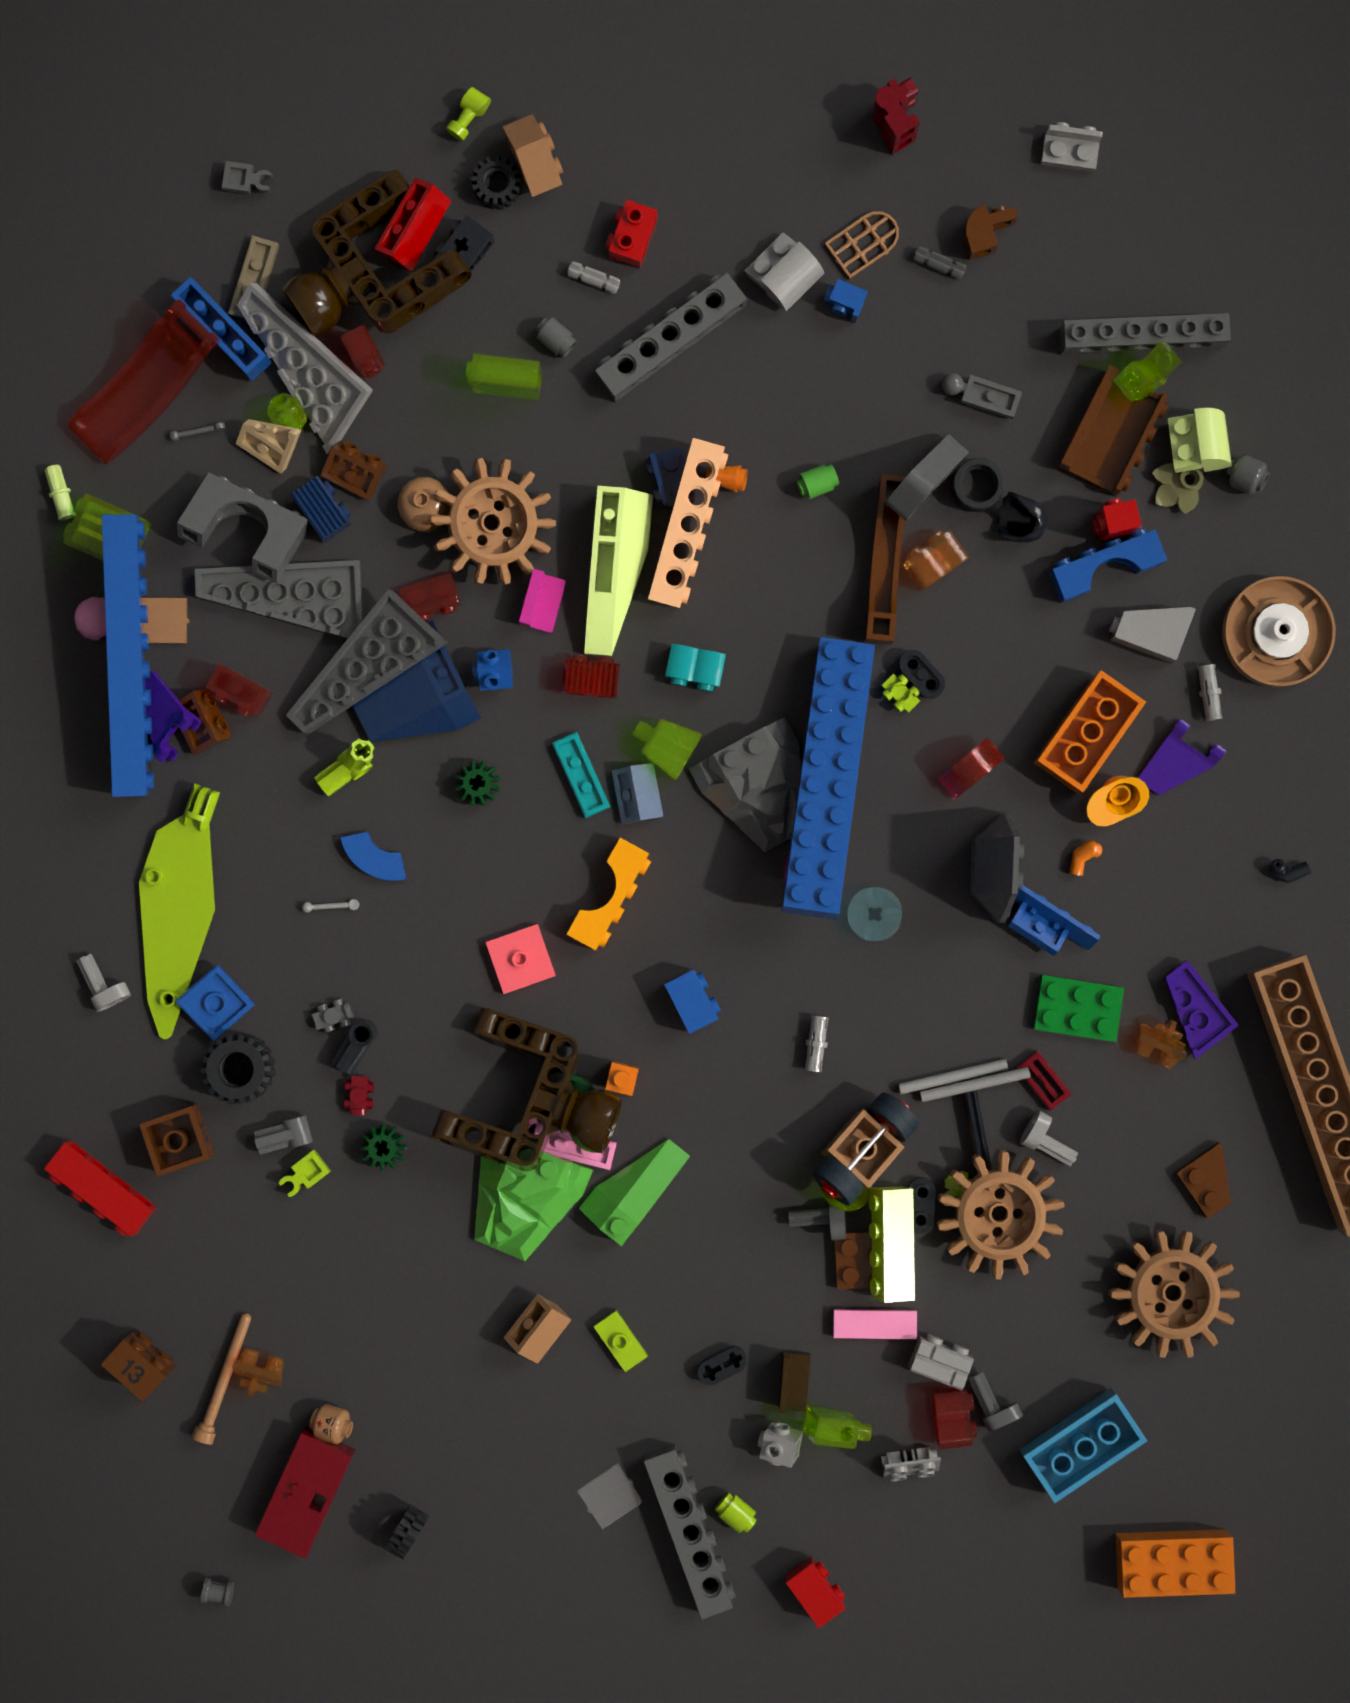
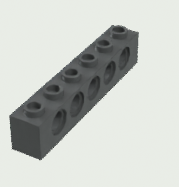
[595,273,747,402]
[1059,313,1231,355]
[644,1444,736,1620]

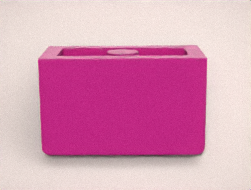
[519,569,566,633]

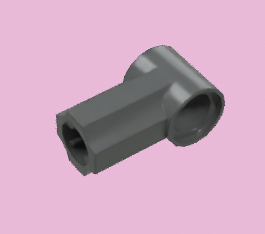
[254,1115,313,1155]

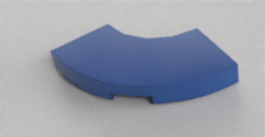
[341,832,407,881]

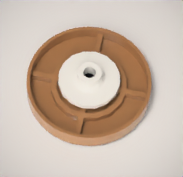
[1222,576,1336,688]

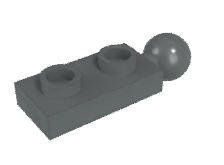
[942,373,1022,420]

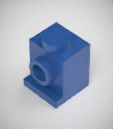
[824,279,868,323]

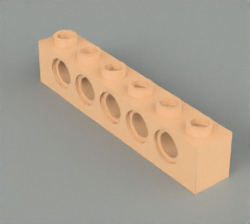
[648,438,728,608]

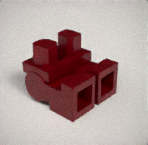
[872,78,920,155]

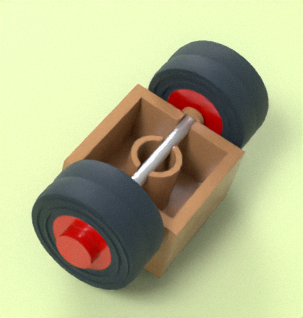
[812,1092,919,1206]

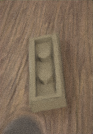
[228,235,280,320]

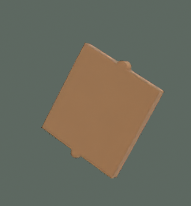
[142,598,190,644]

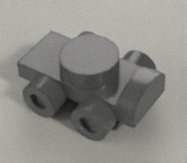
[312,999,354,1033]

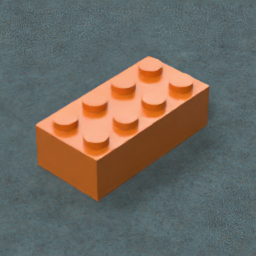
[1033,670,1146,794]
[1115,1529,1235,1598]

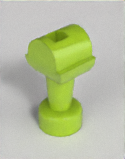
[445,87,491,142]

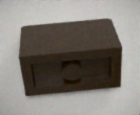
[778,1351,811,1413]

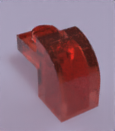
[938,738,1005,799]

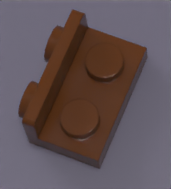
[320,441,388,501]
[179,689,232,755]

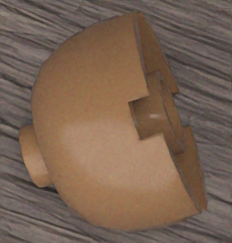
[397,477,450,533]

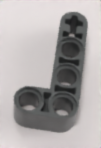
[885,434,969,521]

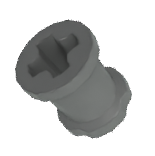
[201,1578,234,1607]

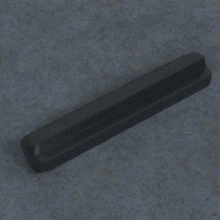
[962,1091,992,1171]

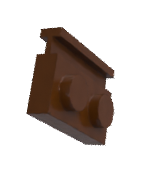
[834,1232,872,1290]

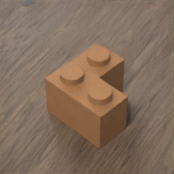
[503,114,563,197]

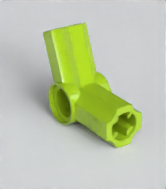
[314,739,374,797]

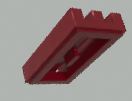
[1015,1050,1072,1111]

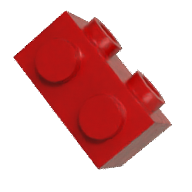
[606,200,658,269]
[1091,498,1142,542]
[785,1556,846,1628]

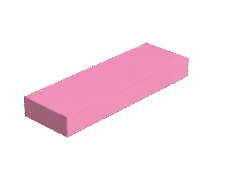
[534,1123,617,1170]
[833,1309,917,1339]

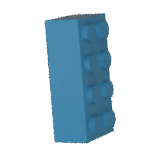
[1019,1388,1147,1503]

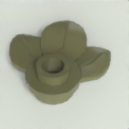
[1152,463,1204,514]

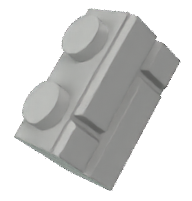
[908,1334,974,1390]

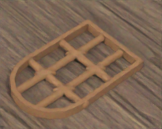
[825,211,899,280]

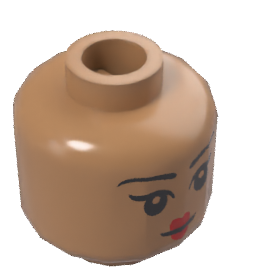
[309,1404,353,1445]

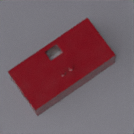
[255,1427,356,1559]

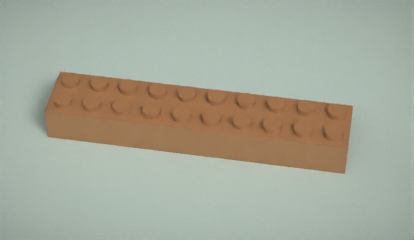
[1247,954,1350,1237]

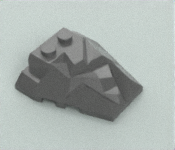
[689,717,802,852]

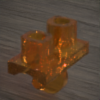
[1135,1020,1187,1069]
[232,1348,284,1398]

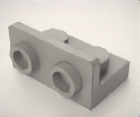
[1040,122,1103,172]

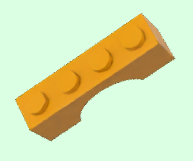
[567,838,651,950]

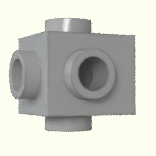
[758,1422,803,1468]

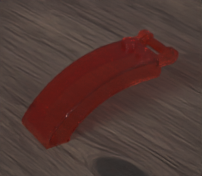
[67,299,220,464]

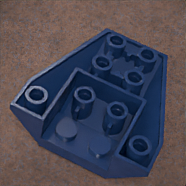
[352,620,481,742]

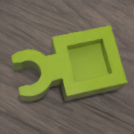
[279,1149,331,1197]

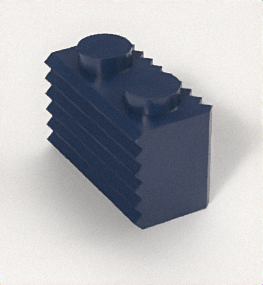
[291,476,352,543]

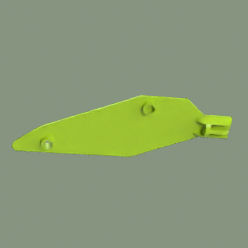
[139,783,220,1039]

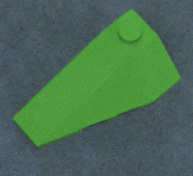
[579,1139,690,1246]

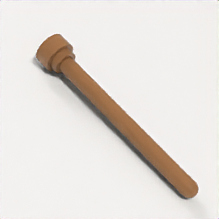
[191,1313,251,1445]

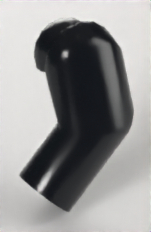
[1269,859,1311,883]

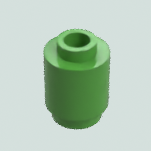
[796,464,839,499]

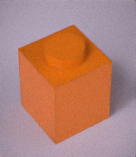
[605,1061,639,1096]

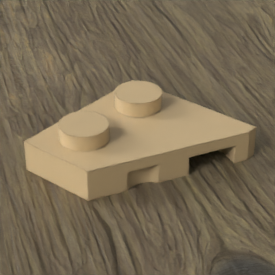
[236,419,301,474]

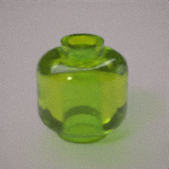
[266,393,307,430]

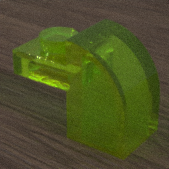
[1113,341,1182,401]

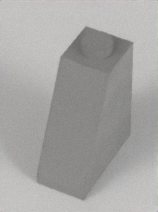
[1109,607,1196,663]

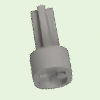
[77,954,131,1012]
[1020,1110,1078,1167]

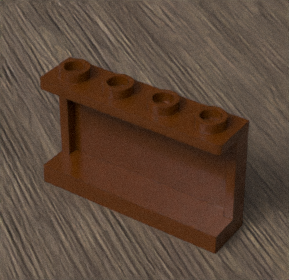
[1057,365,1169,497]

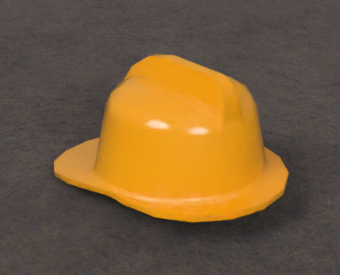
[1086,775,1149,826]

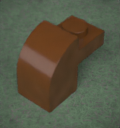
[963,204,1018,260]

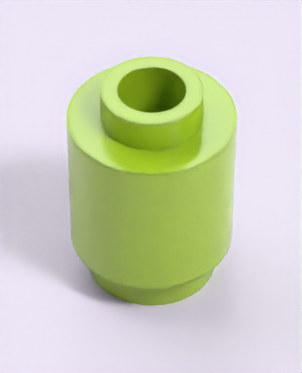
[715,1492,757,1534]

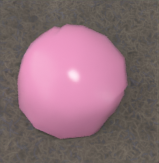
[74,596,106,640]

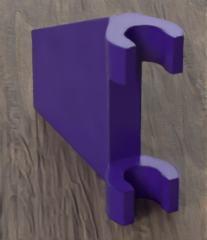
[145,671,201,763]
[1138,719,1226,795]

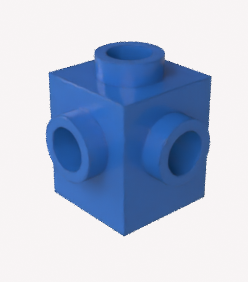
[472,649,513,691]

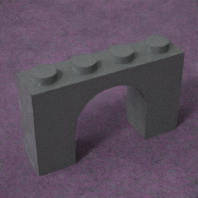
[177,472,308,583]

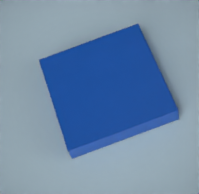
[176,963,255,1041]

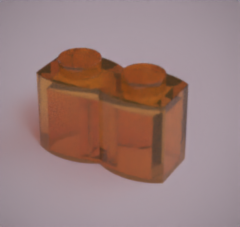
[904,530,969,591]

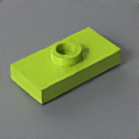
[594,1310,648,1372]

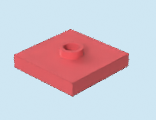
[486,924,556,994]

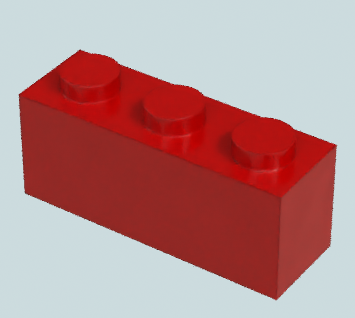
[374,178,451,272]

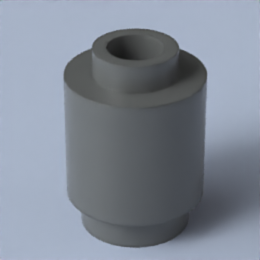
[535,317,577,358]

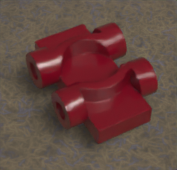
[344,1075,374,1115]

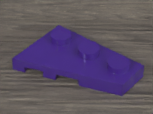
[1164,960,1239,1059]

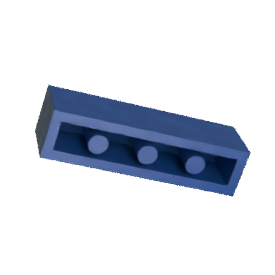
[171,276,272,381]

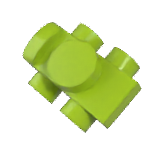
[881,674,920,713]

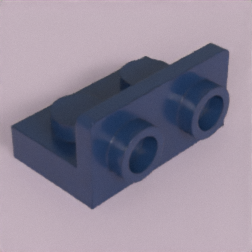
[645,447,695,510]

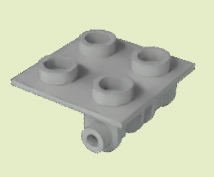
[881,1447,941,1481]

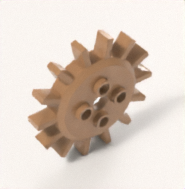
[428,458,556,585]
[936,1150,1065,1280]
[1109,1230,1240,1358]

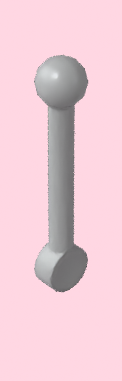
[302,899,360,913]

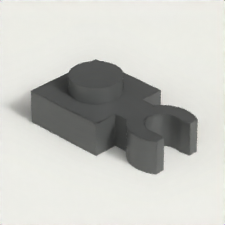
[222,161,273,195]

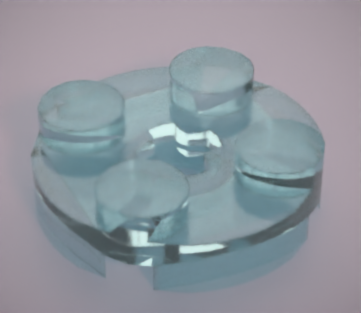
[846,887,902,942]

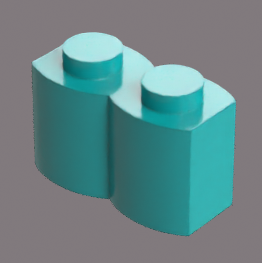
[665,644,726,692]

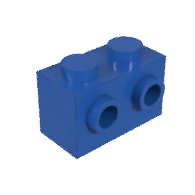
[664,969,721,1034]

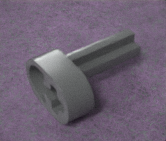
[788,1203,846,1240]
[968,1371,1023,1431]

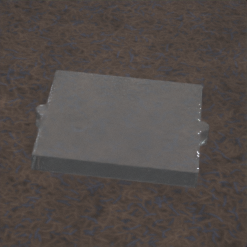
[577,1463,643,1529]

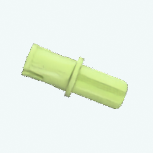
[45,465,76,521]

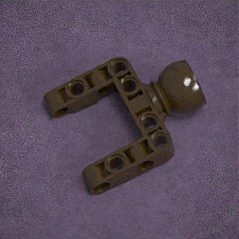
[282,170,472,337]
[431,1007,622,1172]

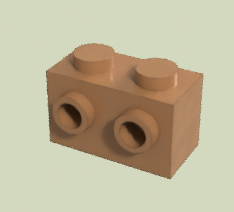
[504,1294,572,1364]

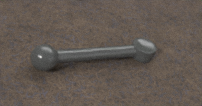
[169,423,225,441]

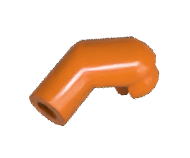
[1069,841,1102,876]

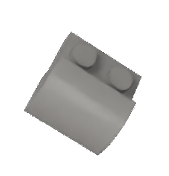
[745,232,824,311]

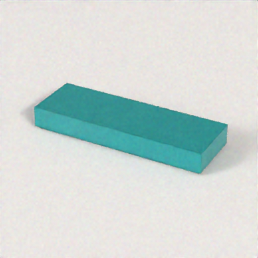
[552,732,611,818]

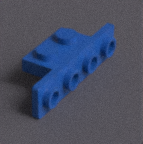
[1008,884,1101,956]

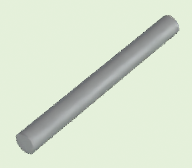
[898,1059,1008,1094]
[920,1067,1031,1102]

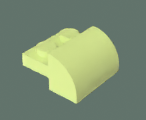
[1168,408,1232,473]

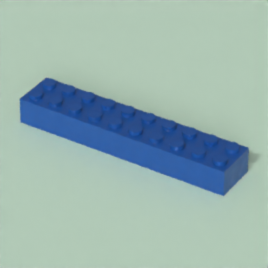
[102,514,154,797]
[781,637,875,920]

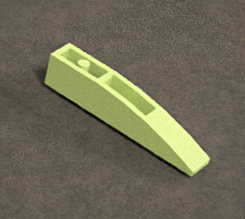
[584,486,653,656]

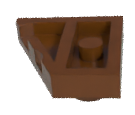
[1175,1142,1231,1219]

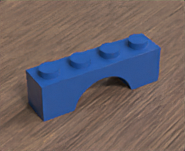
[1049,528,1167,603]

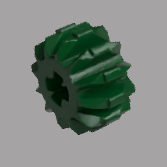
[455,760,501,807]
[359,1123,407,1171]

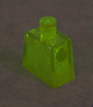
[633,719,702,781]
[803,1405,872,1449]

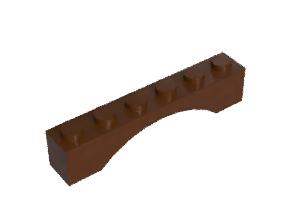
[864,474,906,645]

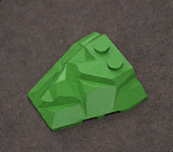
[474,1149,594,1261]

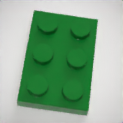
[1033,975,1124,1042]

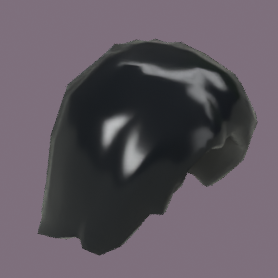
[996,492,1048,543]

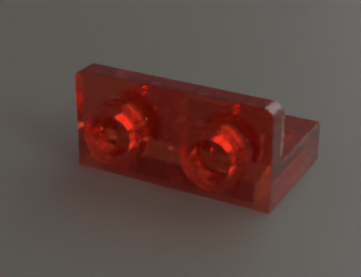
[399,573,462,621]

